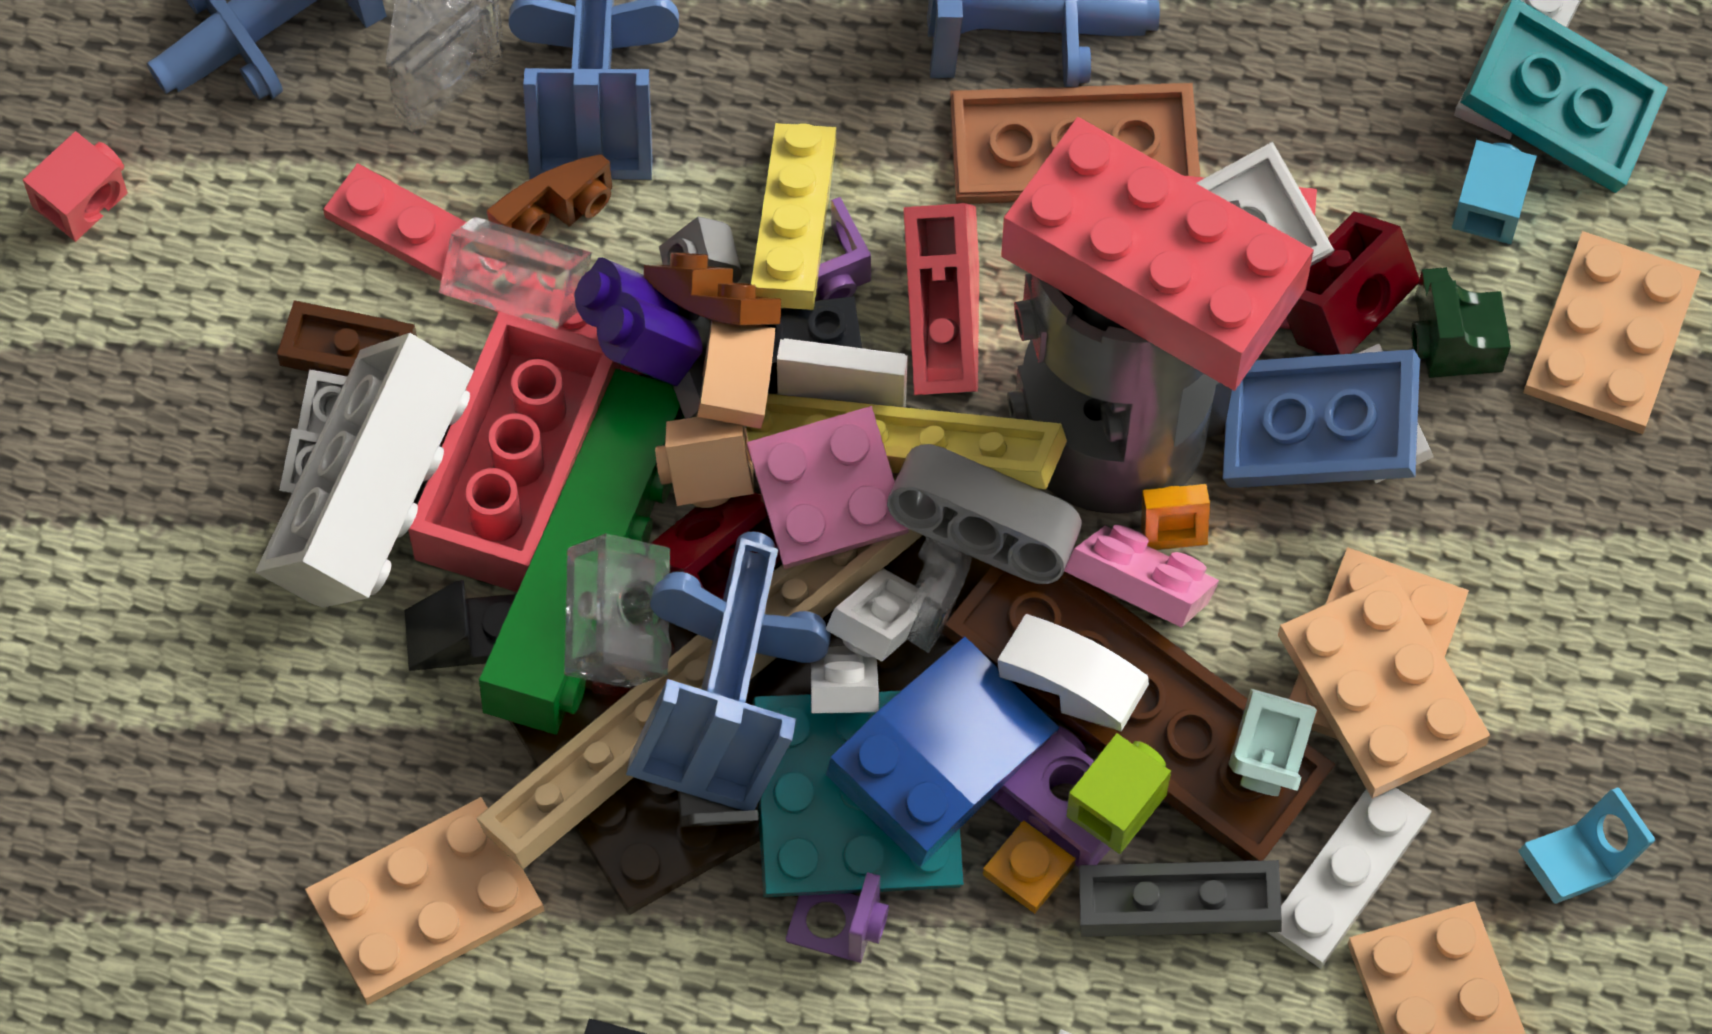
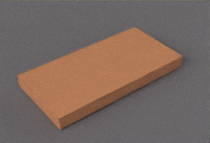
[950,83,1200,204]

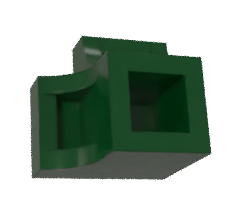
[1411,267,1511,378]

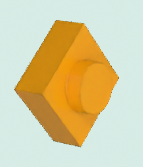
[1141,484,1210,550]
[983,820,1076,914]

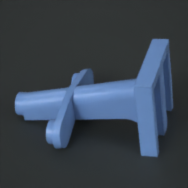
[146,0,387,100]
[509,0,679,180]
[927,0,1160,87]
[626,532,831,811]

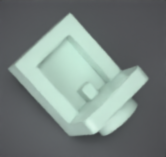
[1229,689,1317,796]

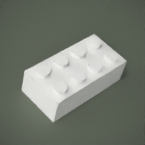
[255,333,474,608]

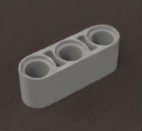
[887,444,1082,584]

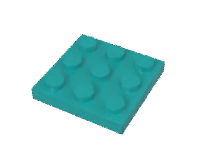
[752,691,964,897]

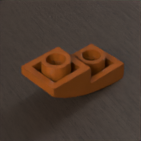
[487,154,612,247]
[643,253,781,325]

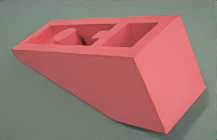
[904,203,979,395]

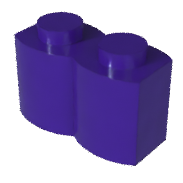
[574,257,702,386]

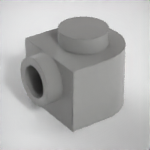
[659,216,742,283]

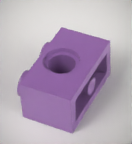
[991,726,1111,867]

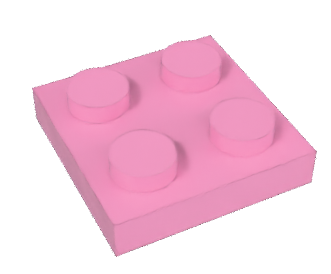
[747,406,909,569]
[1064,525,1219,628]

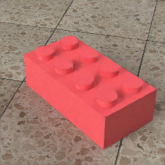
[1001,117,1314,391]
[408,310,621,592]

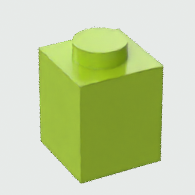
[1066,733,1171,854]

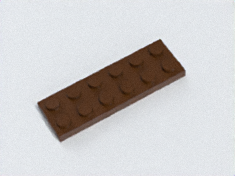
[941,565,1335,861]

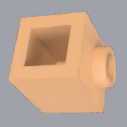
[655,417,754,508]

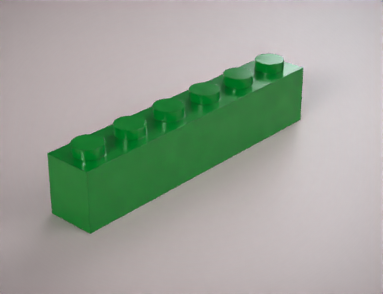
[479,369,685,735]

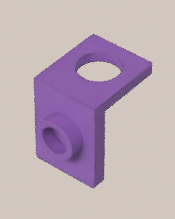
[815,197,871,301]
[786,872,889,963]

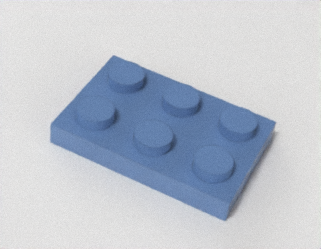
[1223,349,1420,488]

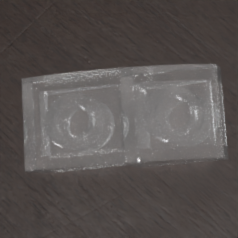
[907,537,972,653]

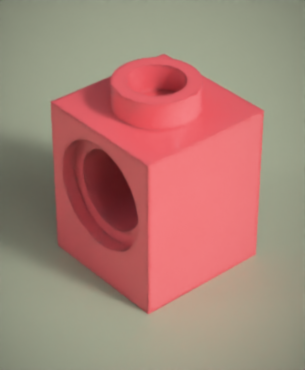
[23,131,128,242]

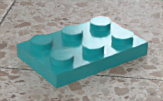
[1460,0,1668,193]

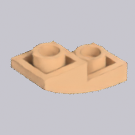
[697,320,775,429]

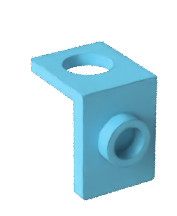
[1518,787,1655,904]

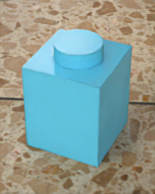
[1451,140,1537,245]

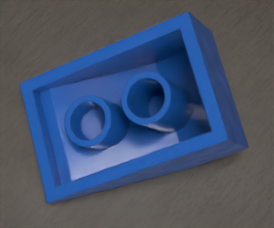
[826,637,1059,868]

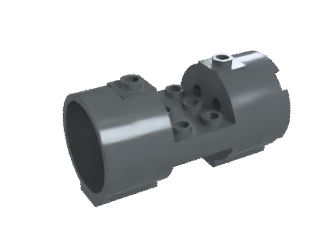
[1007,200,1241,514]

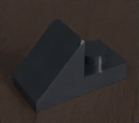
[404,580,516,671]

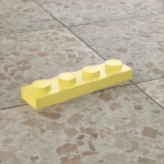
[751,123,836,310]

